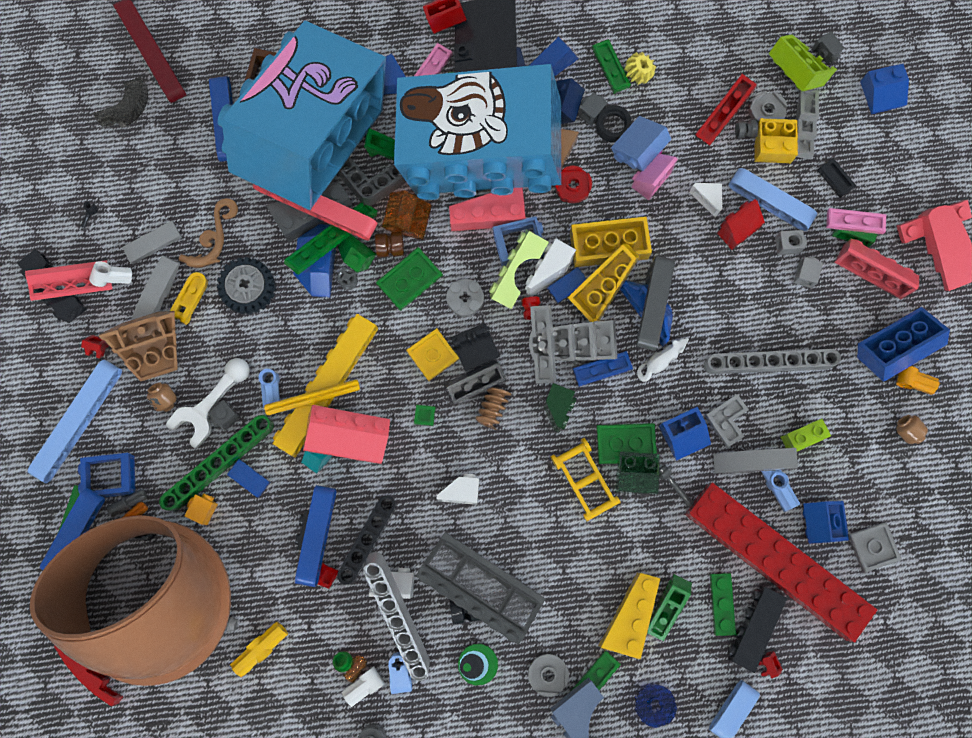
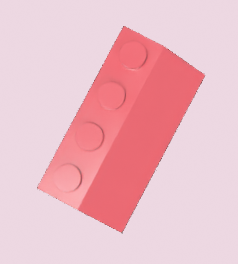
[834,238,919,299]
[303,405,390,464]

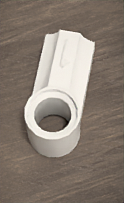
[89,261,132,287]
[342,666,385,707]

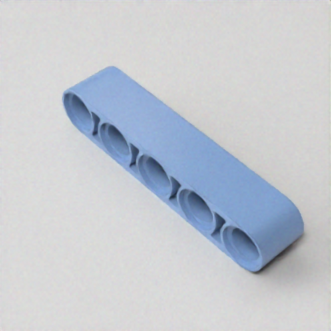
[729,168,817,231]

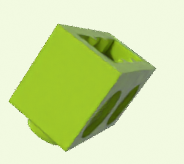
[781,419,831,452]

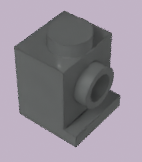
[811,31,844,64]

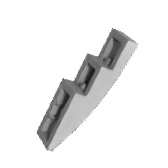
[796,89,819,159]
[131,256,180,320]
[713,448,798,474]

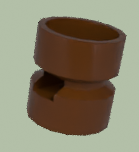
[375,232,404,258]

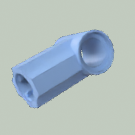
[259,369,280,408]

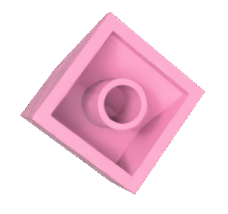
[632,154,678,200]

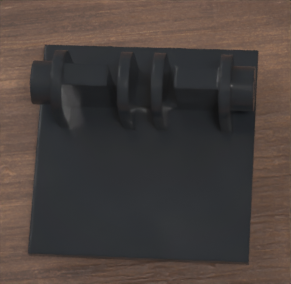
[450,323,500,372]

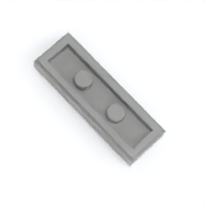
[122,221,182,265]

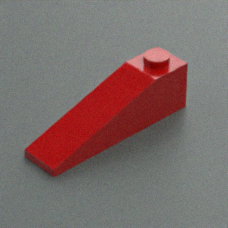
[695,74,757,146]

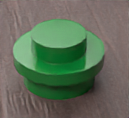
[333,651,353,673]

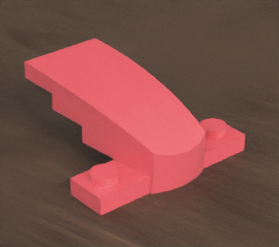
[897,200,972,291]

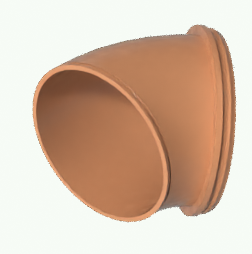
[30,516,231,686]

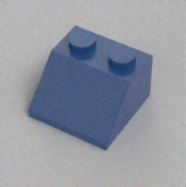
[860,63,909,114]
[803,501,849,544]

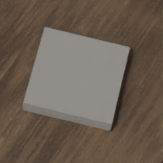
[848,522,902,573]

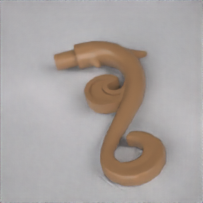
[179,198,238,268]

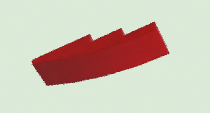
[54,646,123,707]

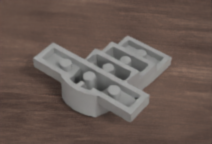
[529,305,618,384]

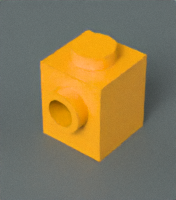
[184,493,218,525]

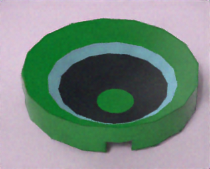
[458,643,498,686]

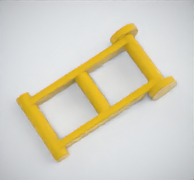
[550,438,621,522]

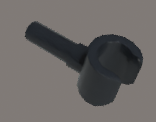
[81,201,98,228]

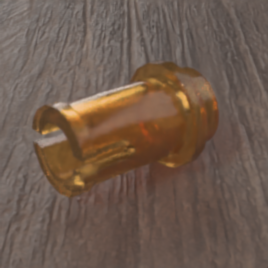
[343,655,367,683]

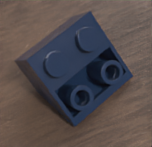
[556,78,585,124]

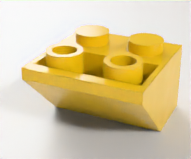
[754,118,798,164]

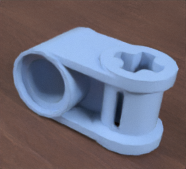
[388,652,412,694]

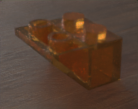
[382,190,432,240]

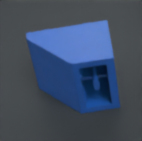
[659,407,711,461]

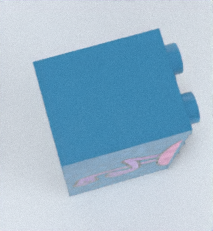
[218,20,386,210]

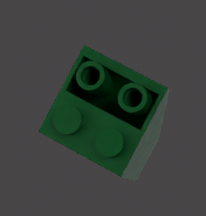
[544,383,577,433]

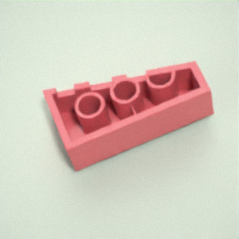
[449,187,526,231]

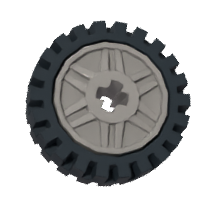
[217,257,276,315]

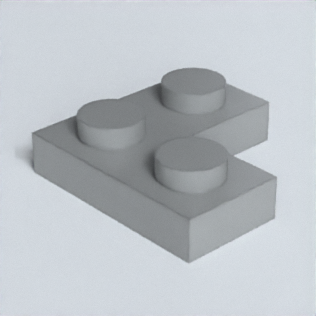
[705,394,749,448]

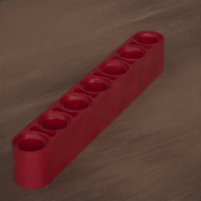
[113,0,187,104]

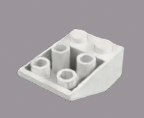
[525,239,576,297]

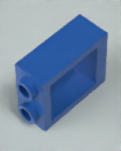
[78,453,136,498]

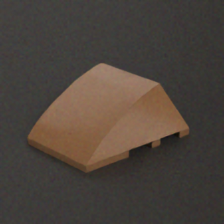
[98,311,178,382]

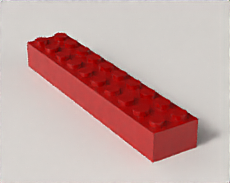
[684,482,878,643]

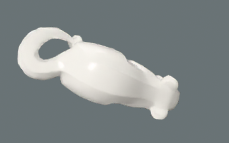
[637,338,689,382]

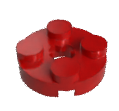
[555,166,592,203]

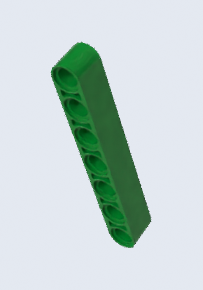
[159,415,274,511]

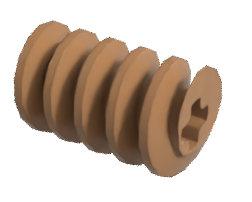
[475,387,511,430]

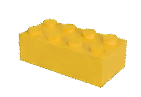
[570,217,652,268]

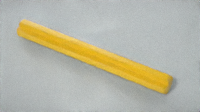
[264,380,360,415]

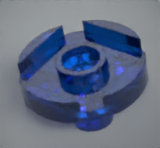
[635,684,677,728]

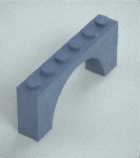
[550,677,604,738]

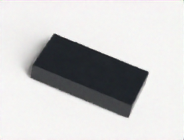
[817,158,856,198]

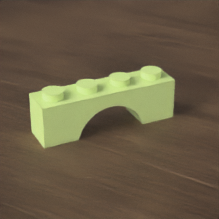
[489,229,549,309]

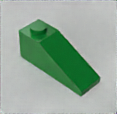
[647,574,692,642]

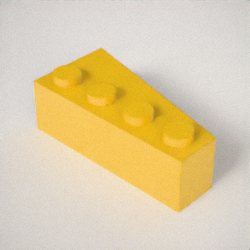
[568,243,640,322]
[598,572,660,659]

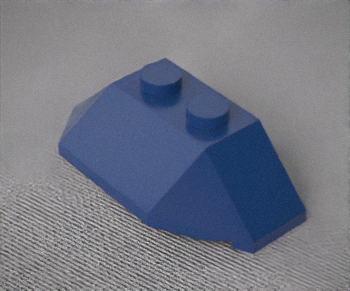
[293,224,336,298]
[620,280,673,347]

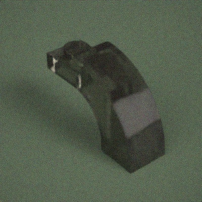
[94,77,148,128]

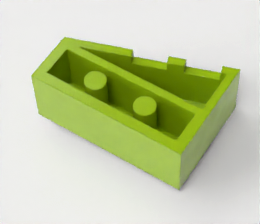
[769,34,837,92]

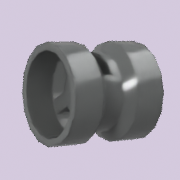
[735,119,758,139]

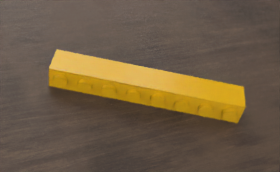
[272,314,378,458]

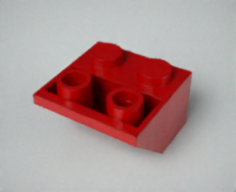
[423,0,466,34]
[717,199,765,250]

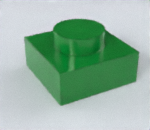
[414,405,436,427]

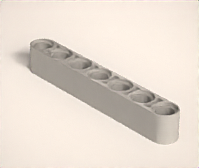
[704,349,841,374]
[363,552,430,681]

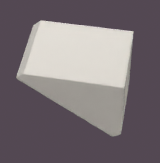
[689,183,722,217]

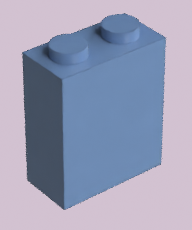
[611,116,671,171]

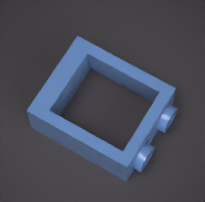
[493,216,548,266]

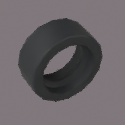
[596,105,632,143]

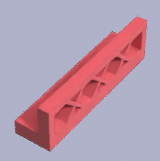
[25,260,112,301]

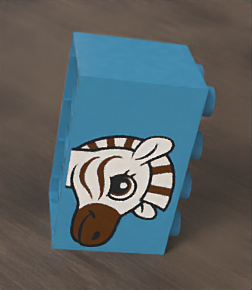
[394,64,561,200]

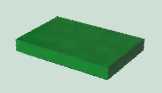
[376,247,443,311]
[596,423,657,464]

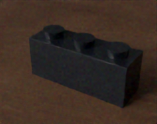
[443,360,506,405]

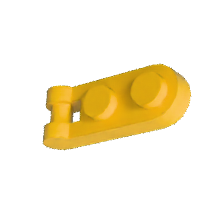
[170,272,208,325]

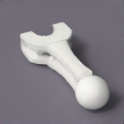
[166,358,250,449]

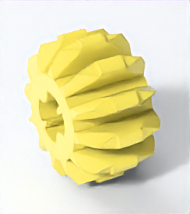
[624,52,656,85]

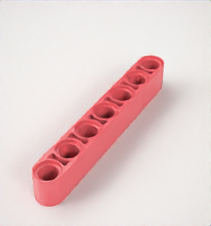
[252,184,378,241]

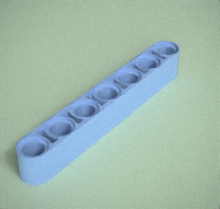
[28,360,122,483]

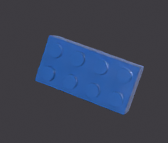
[857,307,950,382]

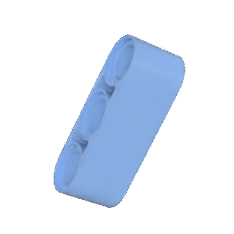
[709,680,760,738]

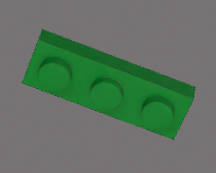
[710,573,736,636]

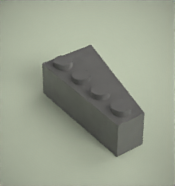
[266,183,353,243]

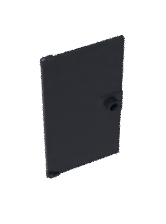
[454,0,517,73]

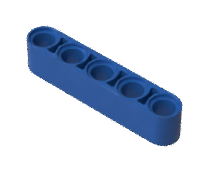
[209,76,233,162]
[295,485,337,587]
[39,488,105,570]

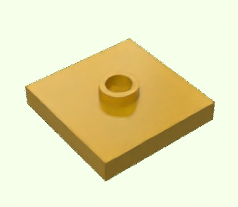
[406,328,459,382]

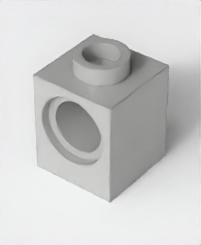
[775,230,807,255]
[794,257,823,289]

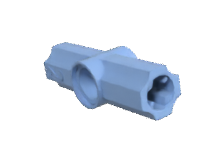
[761,470,800,512]

